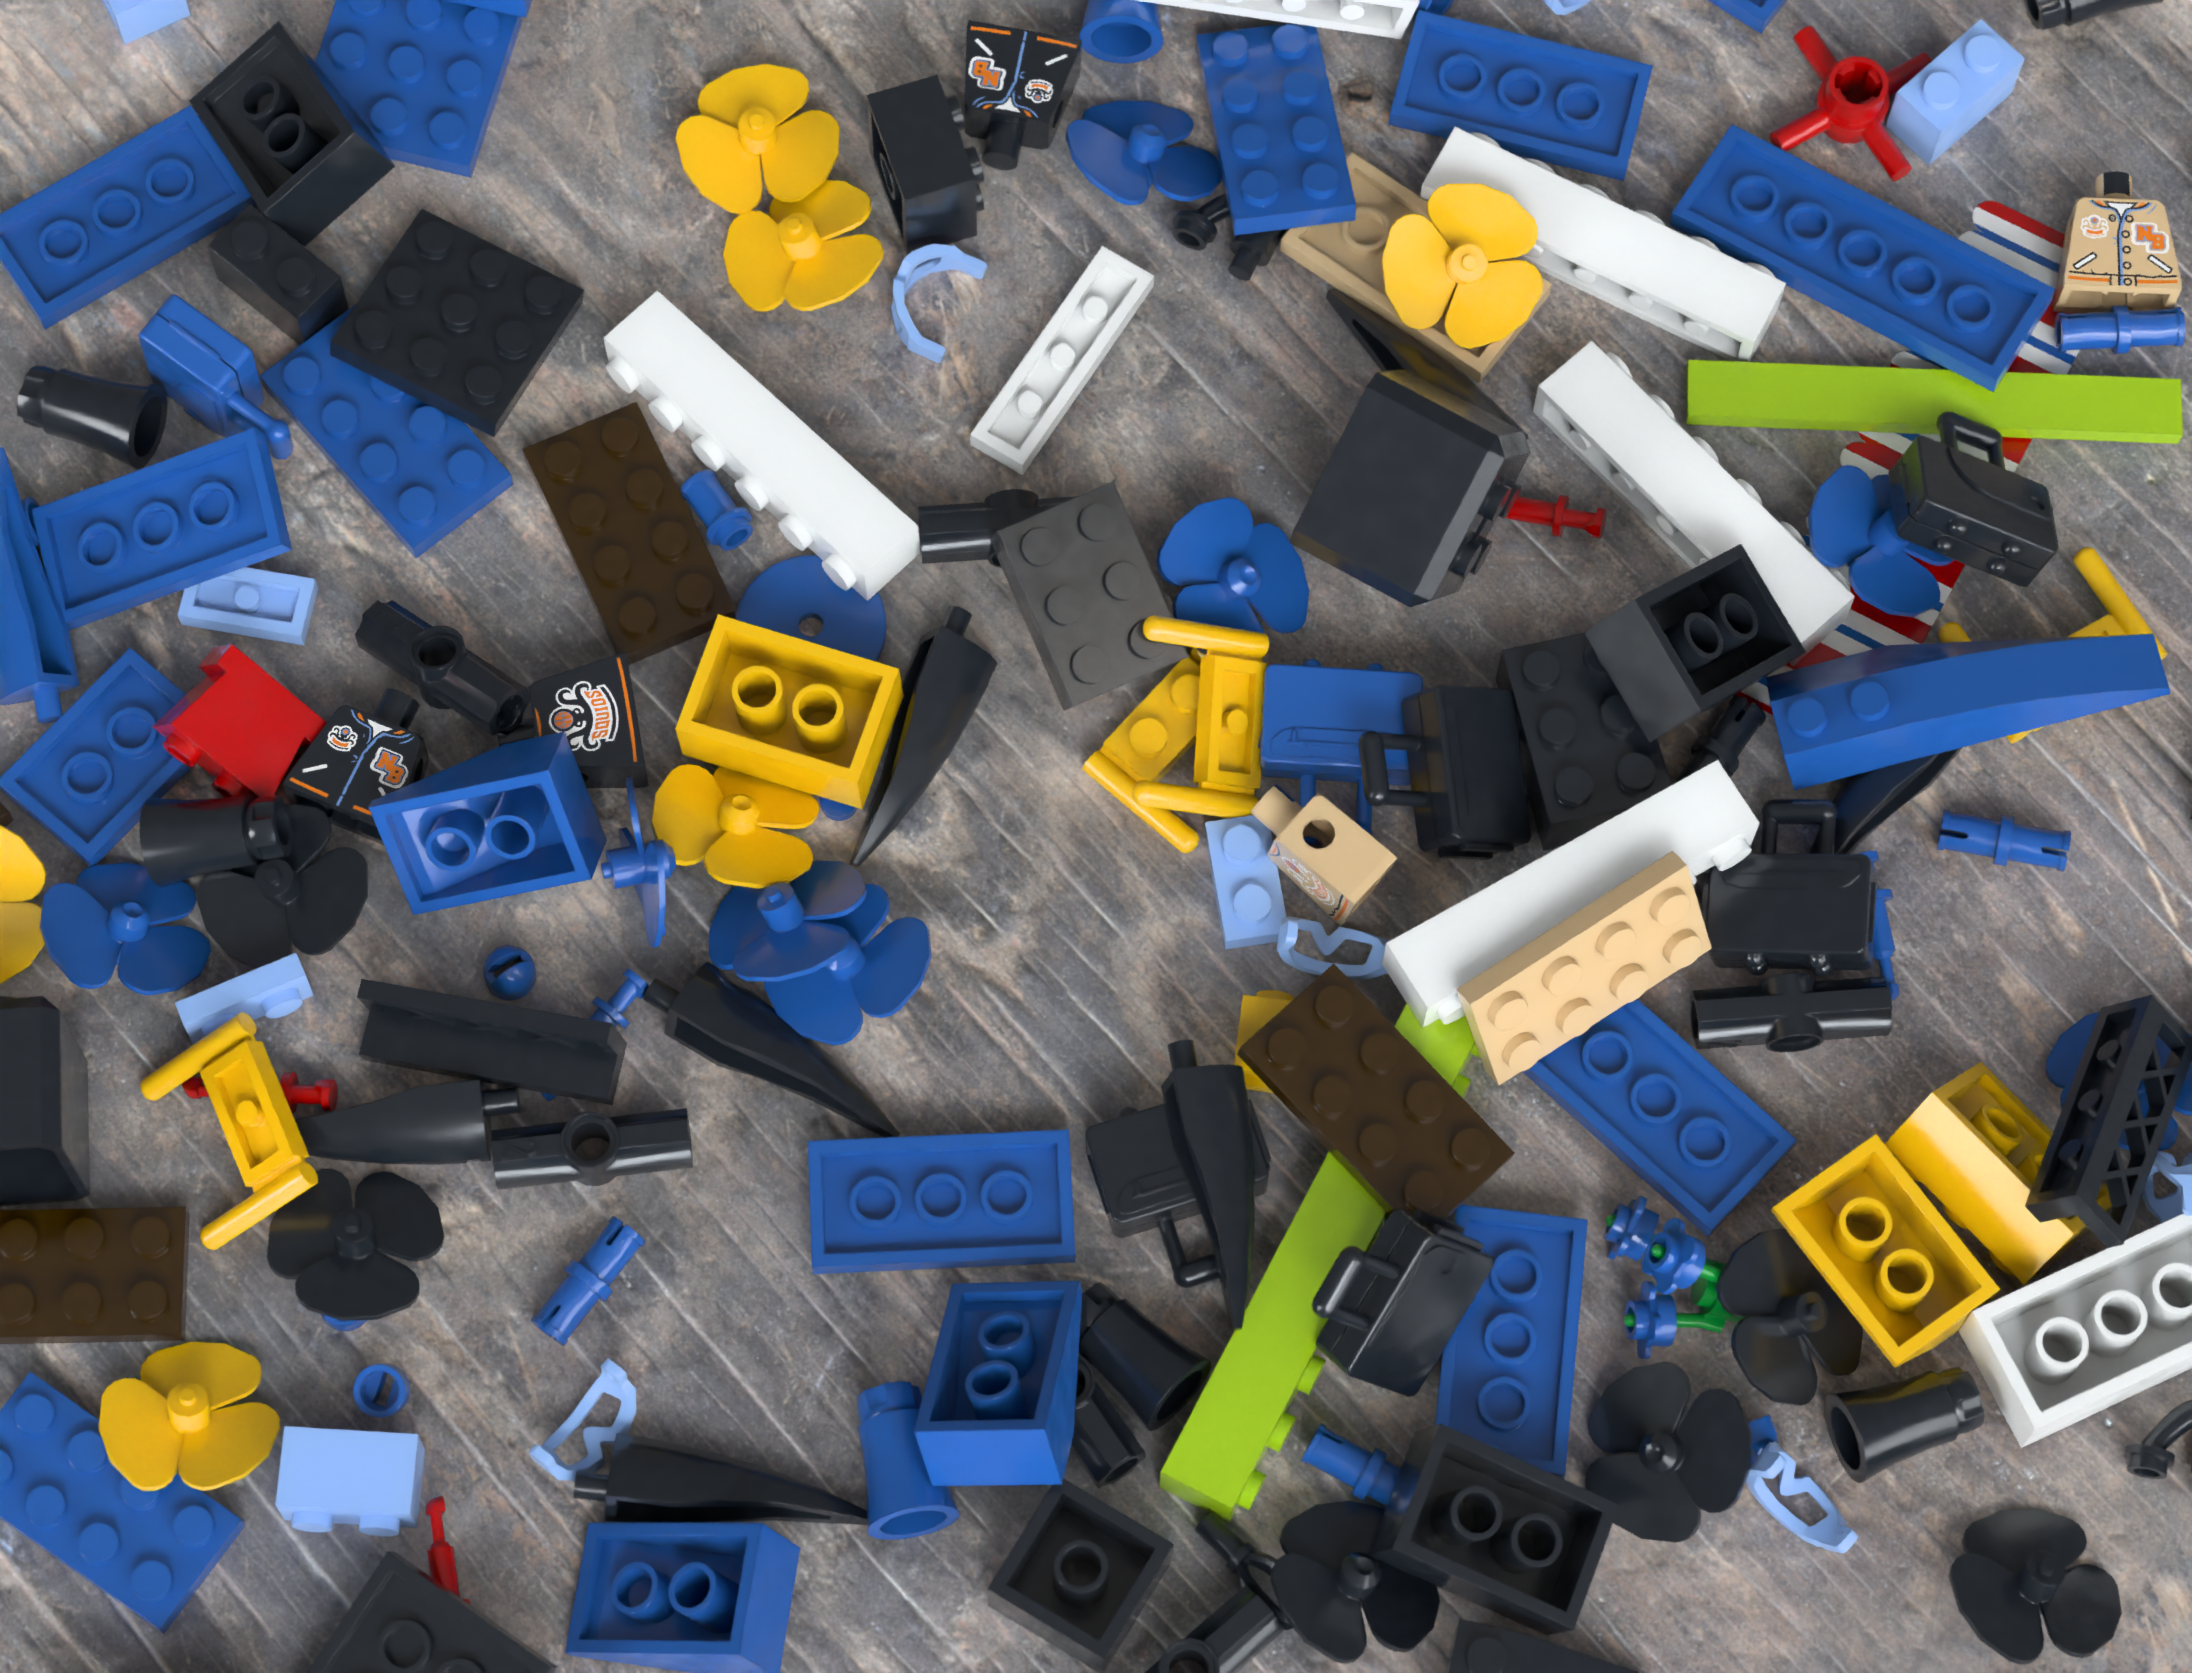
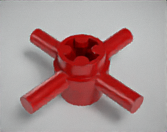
[1769,25,1932,181]

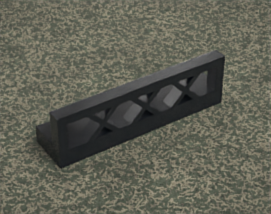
[357,979,627,1105]
[2025,995,2192,1248]

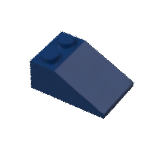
[369,732,607,915]
[914,1281,1082,1486]
[565,1523,800,1673]

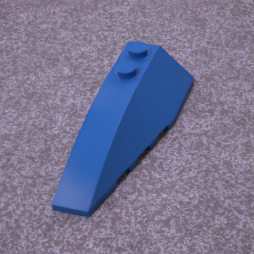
[1766,634,2170,791]

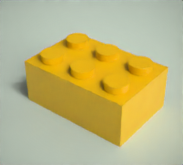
[675,615,903,809]

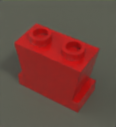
[152,644,327,798]

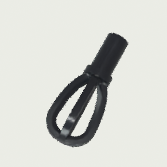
[1195,1512,1293,1630]

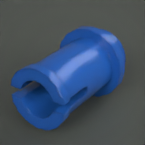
[681,470,753,551]

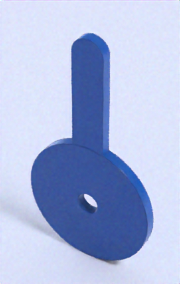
[736,555,887,821]

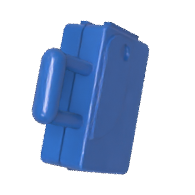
[138,294,293,460]
[1258,659,1423,845]

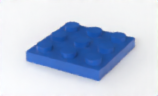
[315,0,522,178]

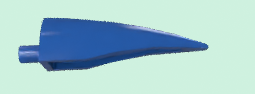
[0,447,80,723]

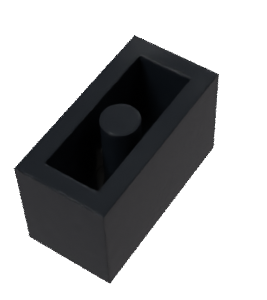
[207,204,349,345]

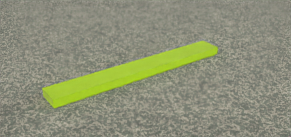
[1686,360,2183,444]

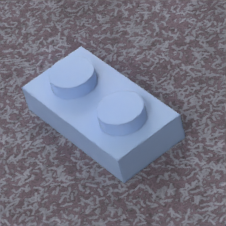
[178,567,318,646]
[1204,815,1286,949]
[175,953,314,1044]

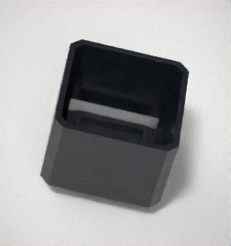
[1290,369,1530,607]
[0,996,90,1206]

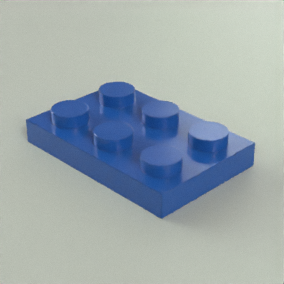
[0,648,192,867]

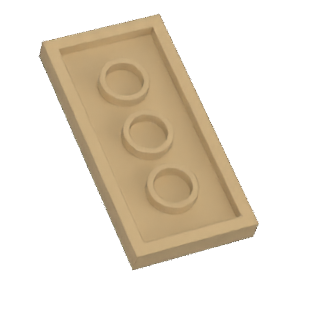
[1280,152,1552,384]
[1456,851,1712,1086]

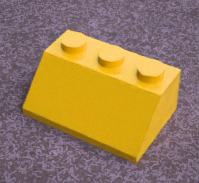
[1885,1062,2112,1285]
[1771,1134,2000,1368]

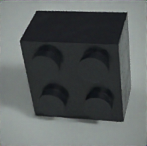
[867,75,985,255]
[987,1478,1174,1673]

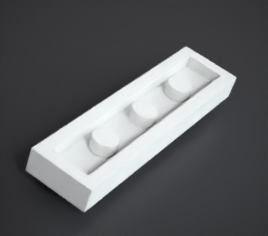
[970,246,1154,475]

